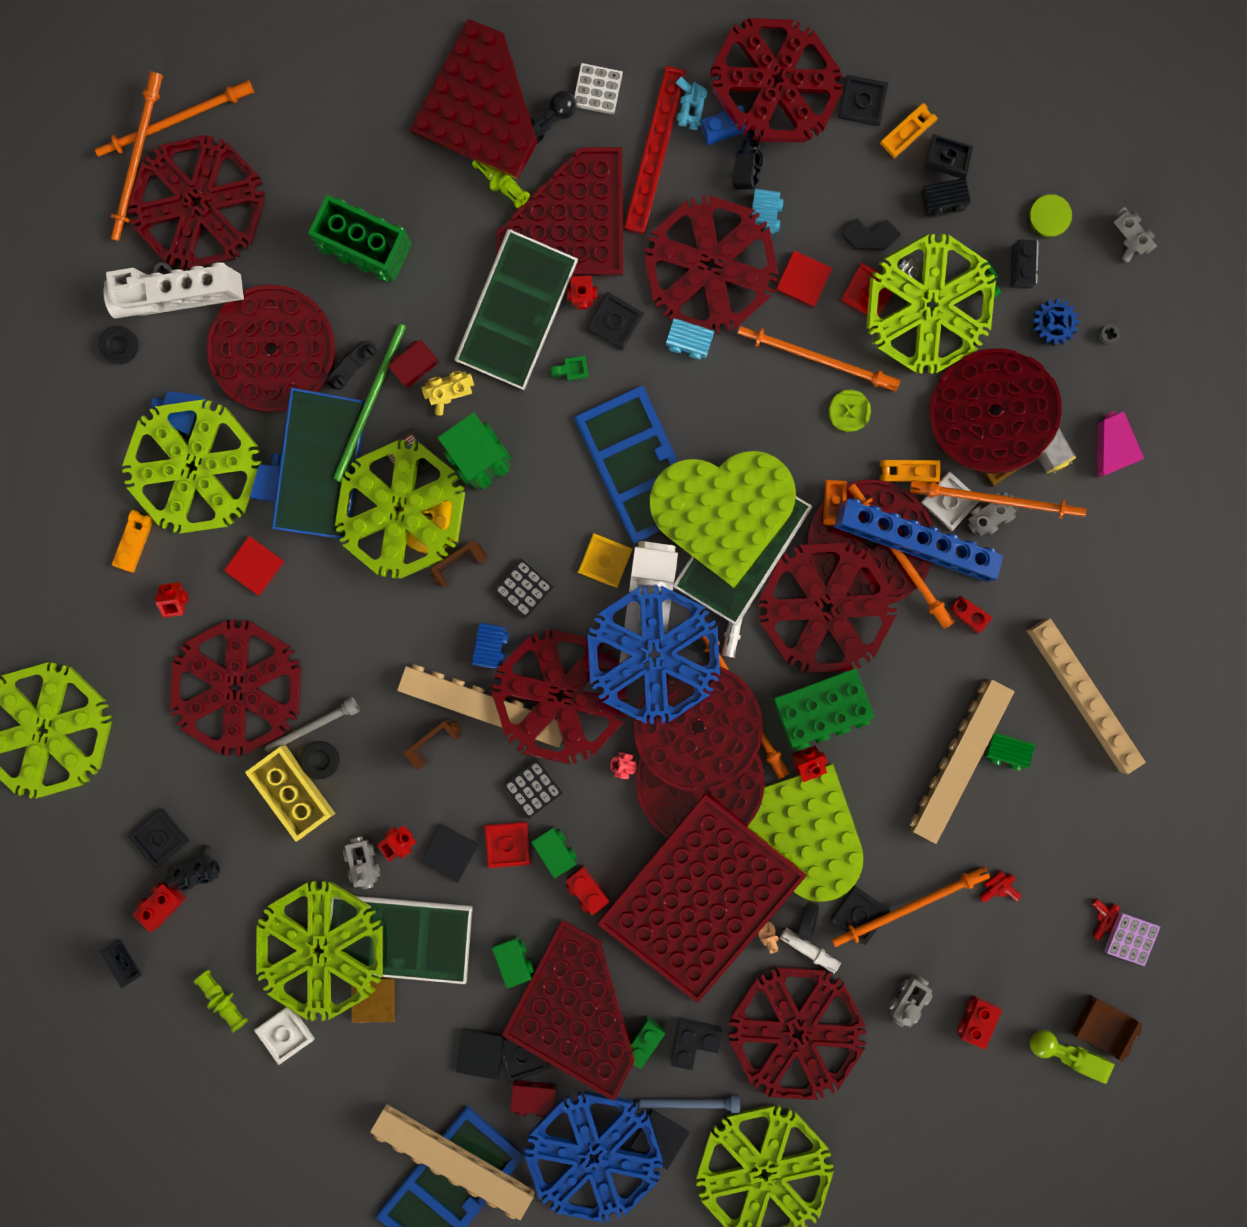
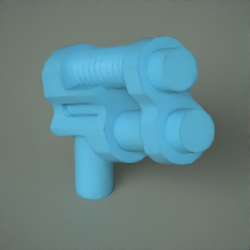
[676,76,707,130]

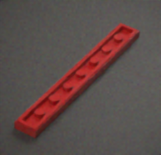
[624,65,687,235]

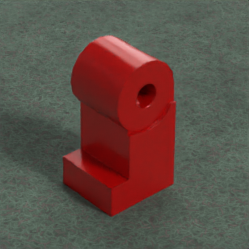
[949,596,993,634]

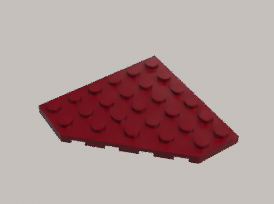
[409,19,538,180]
[496,147,623,276]
[502,920,636,1101]

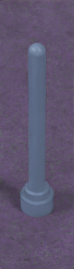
[637,1095,740,1113]

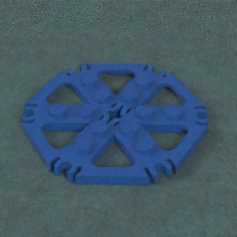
[587,585,720,724]
[525,1090,663,1223]

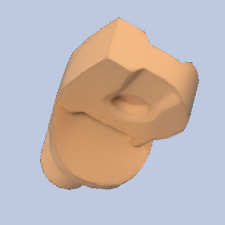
[758,921,779,954]

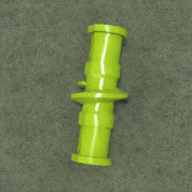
[472,161,530,208]
[193,970,248,1033]

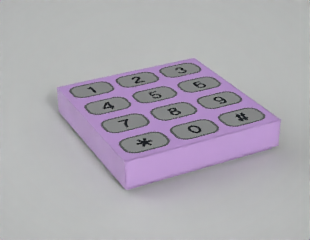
[1104,912,1160,966]

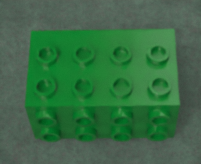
[308,194,412,282]
[438,412,512,490]
[772,669,875,751]

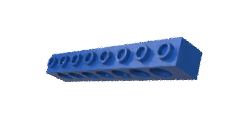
[834,498,1003,582]

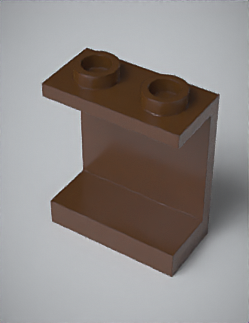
[431,540,490,588]
[403,719,462,770]
[1071,995,1143,1062]

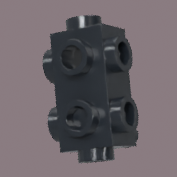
[166,845,220,891]

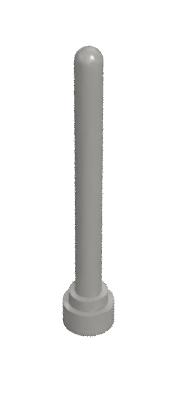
[265,697,360,753]

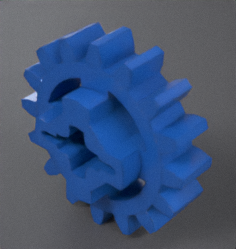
[1032,298,1080,346]

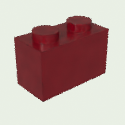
[388,339,440,389]
[510,1080,557,1118]

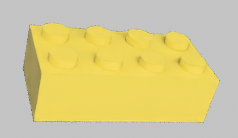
[245,745,336,842]

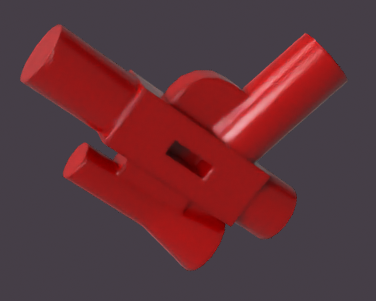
[979,869,1022,903]
[1091,898,1120,941]

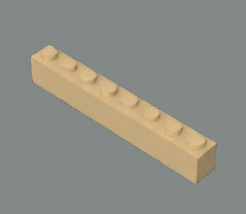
[1026,618,1146,774]
[397,664,562,748]
[909,679,1015,844]
[370,1104,535,1221]

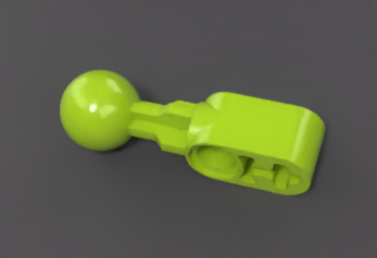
[1030,1030,1115,1084]

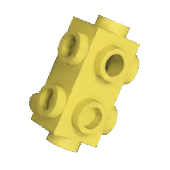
[421,371,474,415]

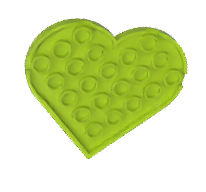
[650,451,796,588]
[748,764,863,902]

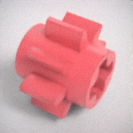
[610,752,637,779]

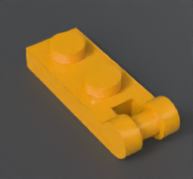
[880,103,938,159]
[879,460,940,483]
[112,510,153,573]

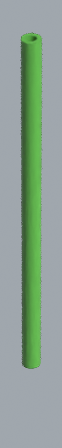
[333,324,406,482]

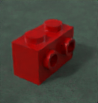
[566,865,610,915]
[132,882,187,933]
[957,995,1002,1050]

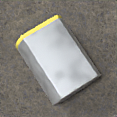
[1038,428,1077,474]

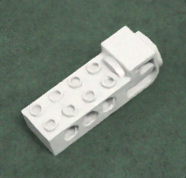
[104,263,244,318]
[619,541,678,666]

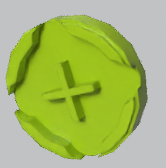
[1029,195,1072,238]
[828,390,871,433]

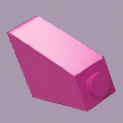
[1097,411,1144,477]

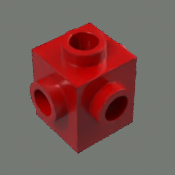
[567,276,597,310]
[155,582,188,618]
[792,745,828,783]
[377,826,416,862]

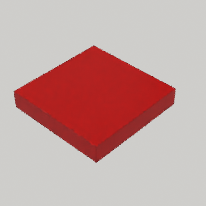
[776,250,832,308]
[840,262,893,317]
[224,536,285,596]
[485,821,531,868]

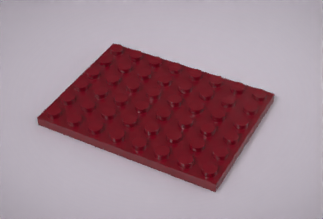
[597,793,807,1003]

